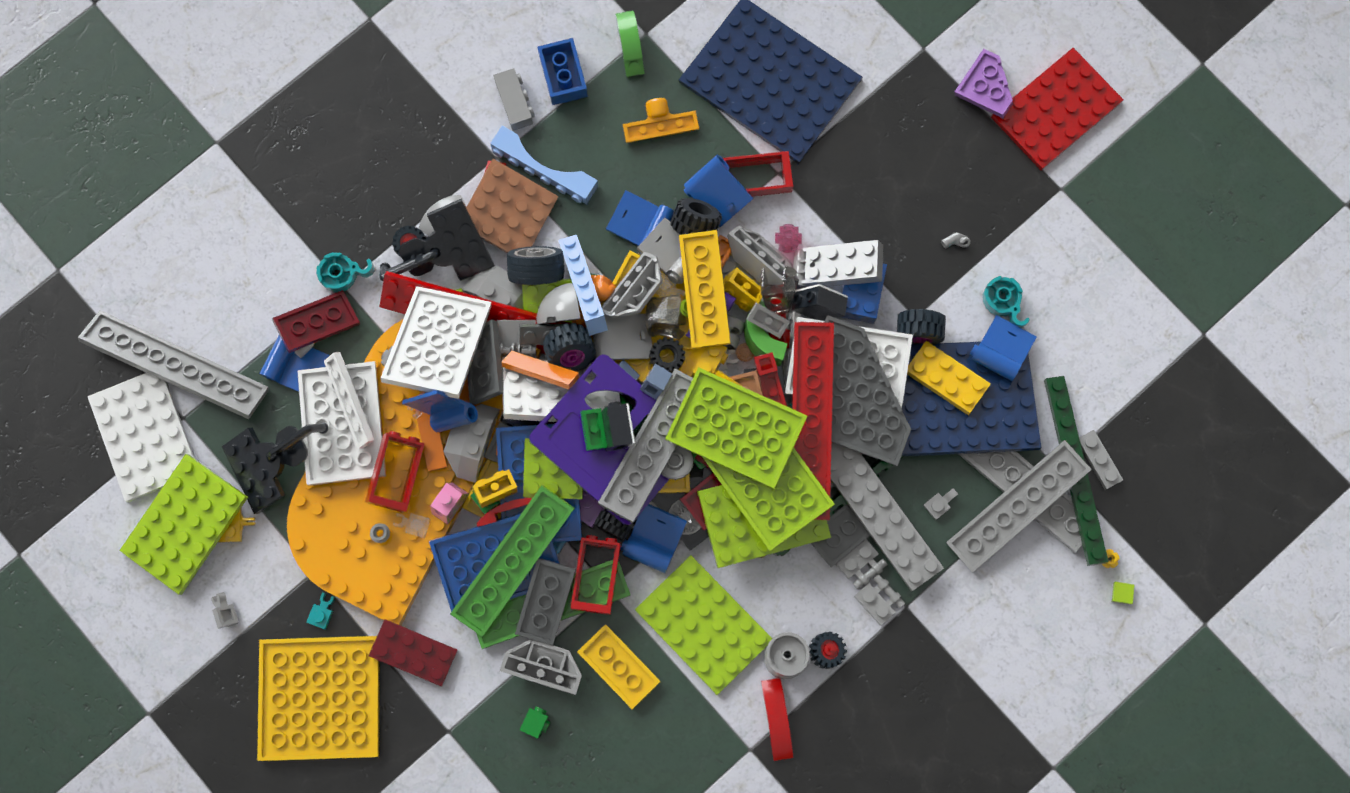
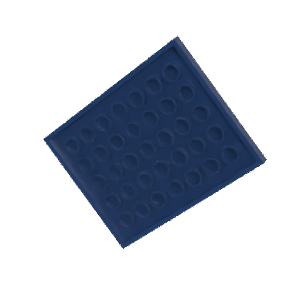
[679,0,863,164]
[901,341,1042,456]

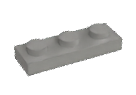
[1079,430,1123,490]

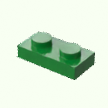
[580,408,607,451]

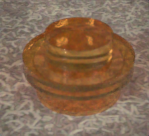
[736,343,754,362]

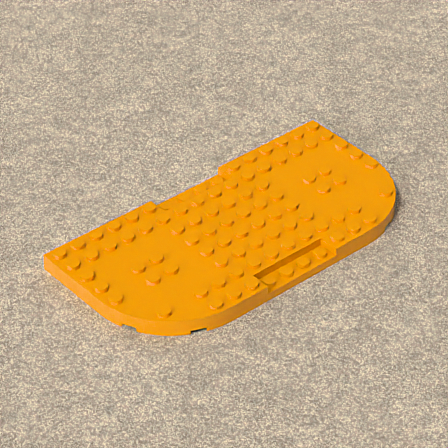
[287,319,542,626]

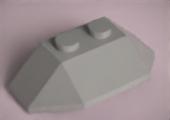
[727,225,795,285]
[601,251,663,318]
[462,266,523,309]
[443,404,500,483]
[500,639,582,695]

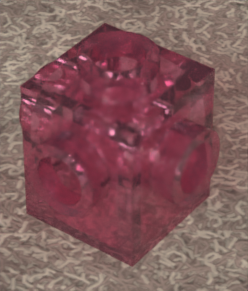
[775,224,802,253]

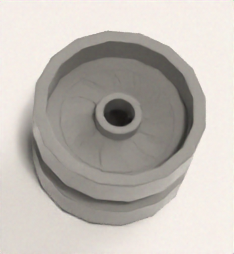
[764,632,810,679]

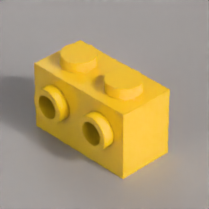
[723,267,766,312]
[692,345,729,378]
[473,469,518,508]

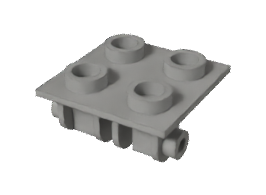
[497,320,536,358]

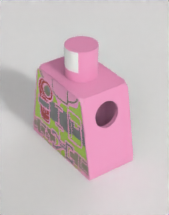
[430,483,469,525]

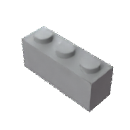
[493,68,535,131]

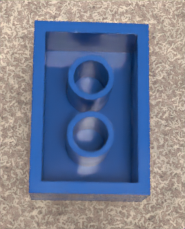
[537,38,588,106]
[841,264,887,324]

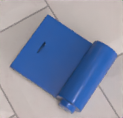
[684,155,753,227]
[606,190,674,246]
[970,315,1037,382]
[259,335,330,392]
[402,390,478,432]
[620,504,687,574]

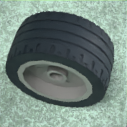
[507,246,565,285]

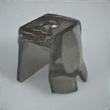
[761,265,799,315]
[645,295,686,340]

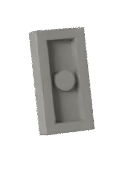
[746,302,790,338]

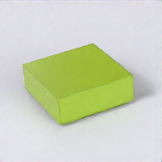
[1111,582,1135,605]

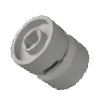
[723,316,745,350]

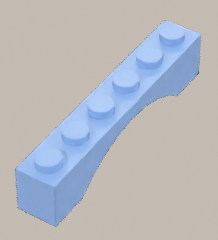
[490,126,598,204]
[559,235,608,336]

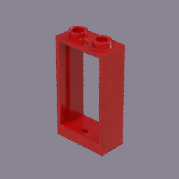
[723,151,793,197]
[365,431,424,513]
[571,535,621,615]

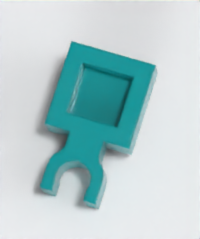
[306,592,336,630]

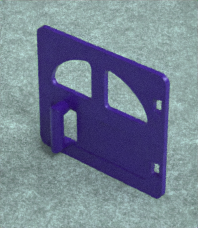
[529,354,692,525]

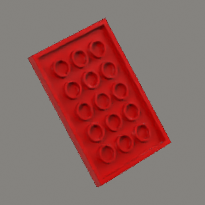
[991,47,1124,170]

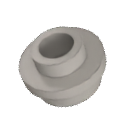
[370,523,390,543]

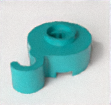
[316,253,375,292]
[982,276,1030,328]

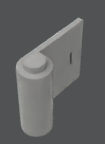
[636,218,684,284]
[592,314,652,361]

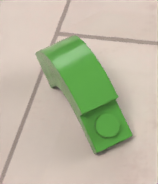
[616,11,645,77]
[744,300,787,366]

